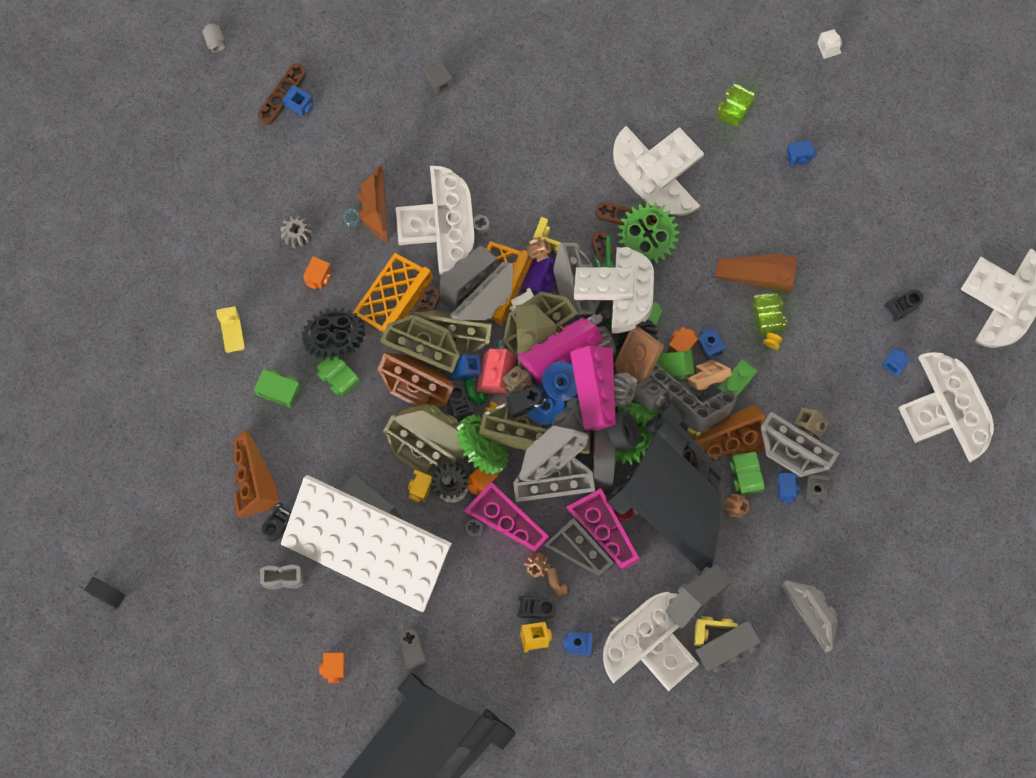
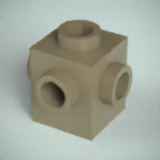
[502,366,535,394]
[794,407,829,439]

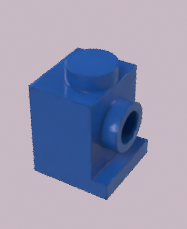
[283,85,314,116]
[786,140,816,168]
[697,328,726,361]
[882,348,910,377]
[451,354,482,380]
[777,473,799,503]
[563,631,593,656]

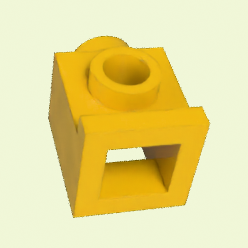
[408,470,432,503]
[520,622,552,653]

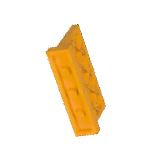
[461,241,533,326]
[352,253,434,333]

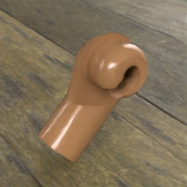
[547,568,568,597]

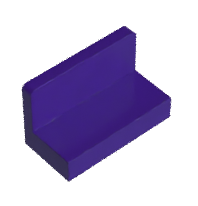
[520,257,556,294]

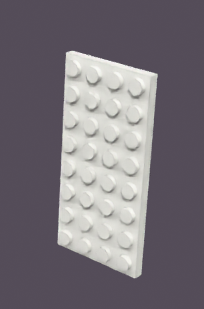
[281,475,452,612]

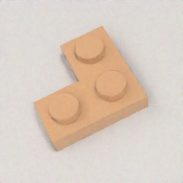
[687,359,732,390]

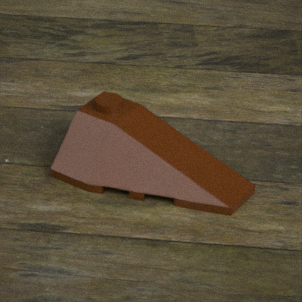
[715,253,797,293]
[693,405,766,459]
[234,430,279,518]

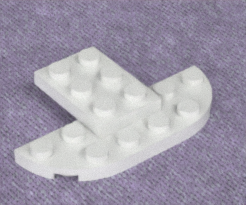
[613,126,704,216]
[396,166,474,275]
[574,247,654,333]
[960,249,1036,348]
[898,352,994,462]
[603,592,699,691]

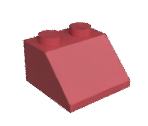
[476,349,517,394]

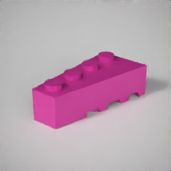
[517,318,603,386]
[570,345,615,431]
[464,482,551,553]
[566,488,640,571]

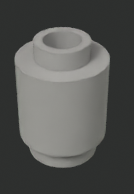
[202,23,225,53]

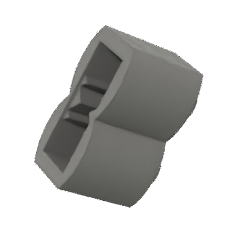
[260,565,304,590]

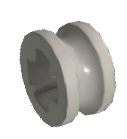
[473,215,489,234]

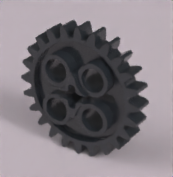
[302,307,365,361]

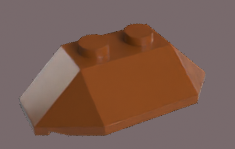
[358,165,388,242]
[377,352,454,407]

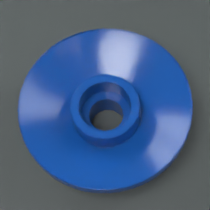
[542,361,578,401]
[528,386,565,425]

